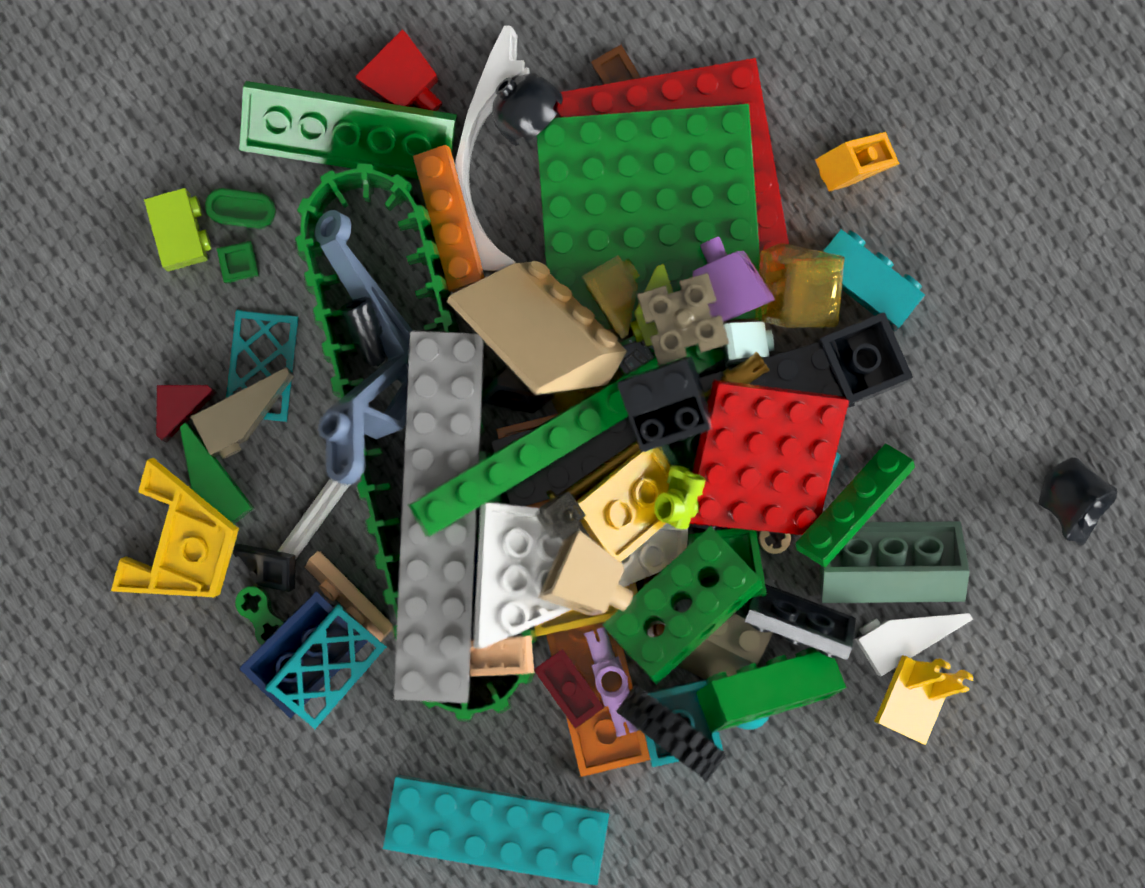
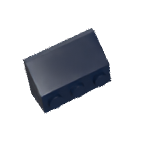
[239,590,368,719]

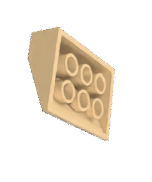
[447,261,627,394]

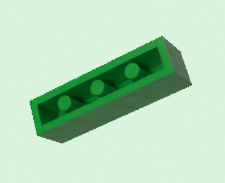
[696,647,847,733]

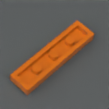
[413,145,485,293]

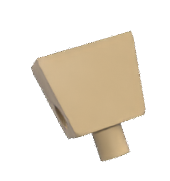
[538,531,633,616]

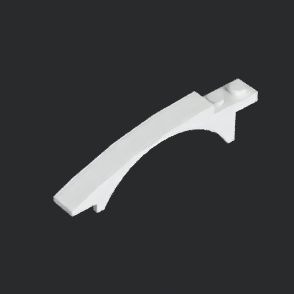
[451,26,530,295]

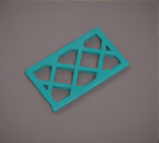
[226,309,299,422]
[265,604,386,729]

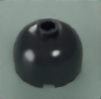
[492,74,563,146]

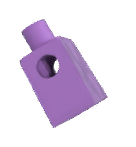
[692,237,775,323]

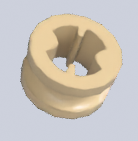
[758,531,791,554]

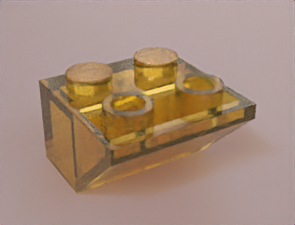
[755,243,845,328]

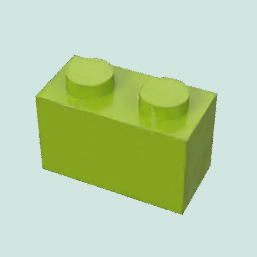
[144,188,212,272]

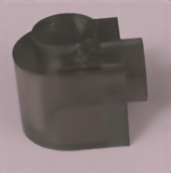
[534,492,586,540]

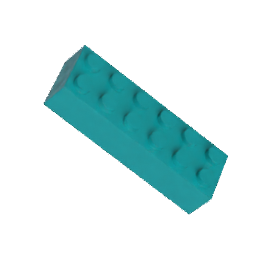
[383,775,610,886]

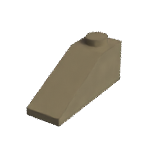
[191,367,294,459]

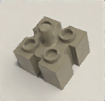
[637,273,729,366]

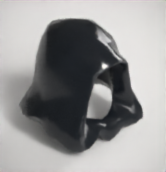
[1038,457,1118,545]

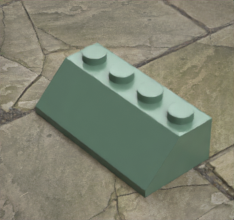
[819,521,969,603]

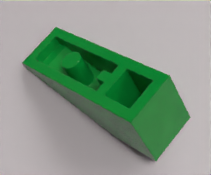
[180,422,255,524]

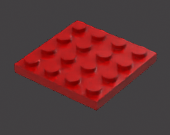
[690,380,849,535]

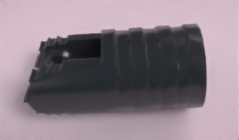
[341,297,386,367]

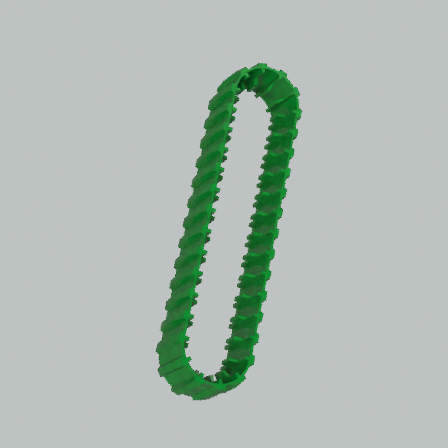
[295,163,538,722]

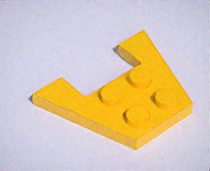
[111,458,239,597]

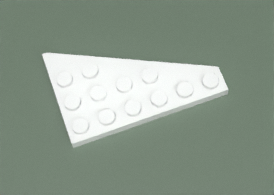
[473,503,688,649]

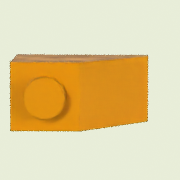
[815,132,900,192]

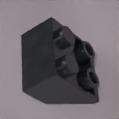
[617,355,712,453]

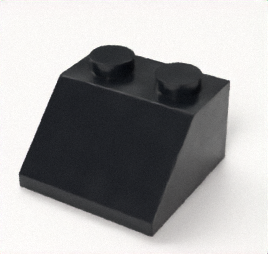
[819,312,913,405]

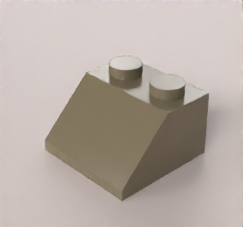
[677,613,773,679]

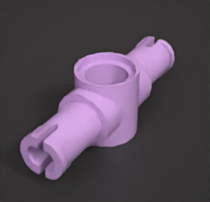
[584,627,639,737]

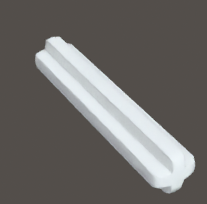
[278,479,350,559]

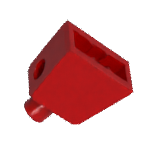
[355,29,443,111]

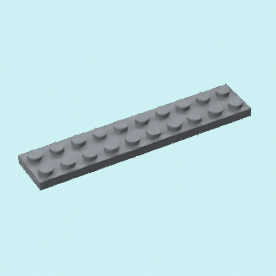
[394,331,484,703]

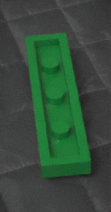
[795,443,915,568]

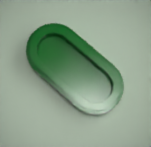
[205,188,276,229]

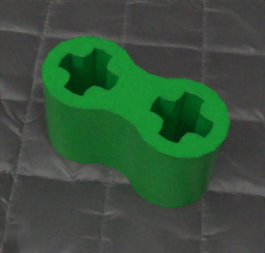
[235,587,285,645]

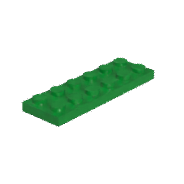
[239,81,457,179]

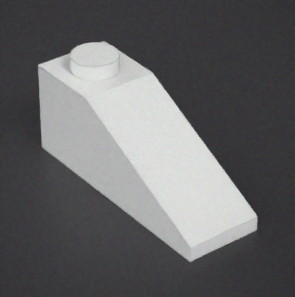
[855,613,973,676]

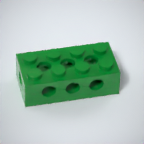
[602,526,763,685]

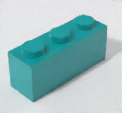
[812,229,925,331]

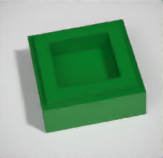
[216,241,259,284]

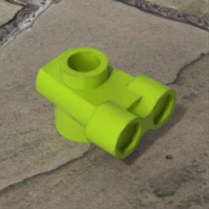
[654,465,706,529]

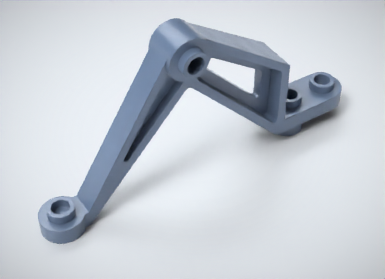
[315,210,413,485]

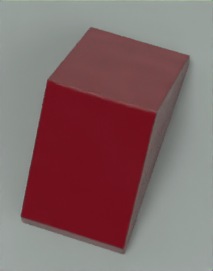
[156,385,217,443]

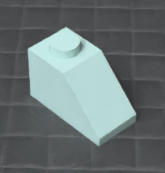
[722,322,774,366]

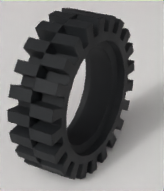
[616,685,727,781]

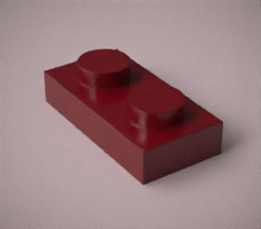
[534,649,605,729]

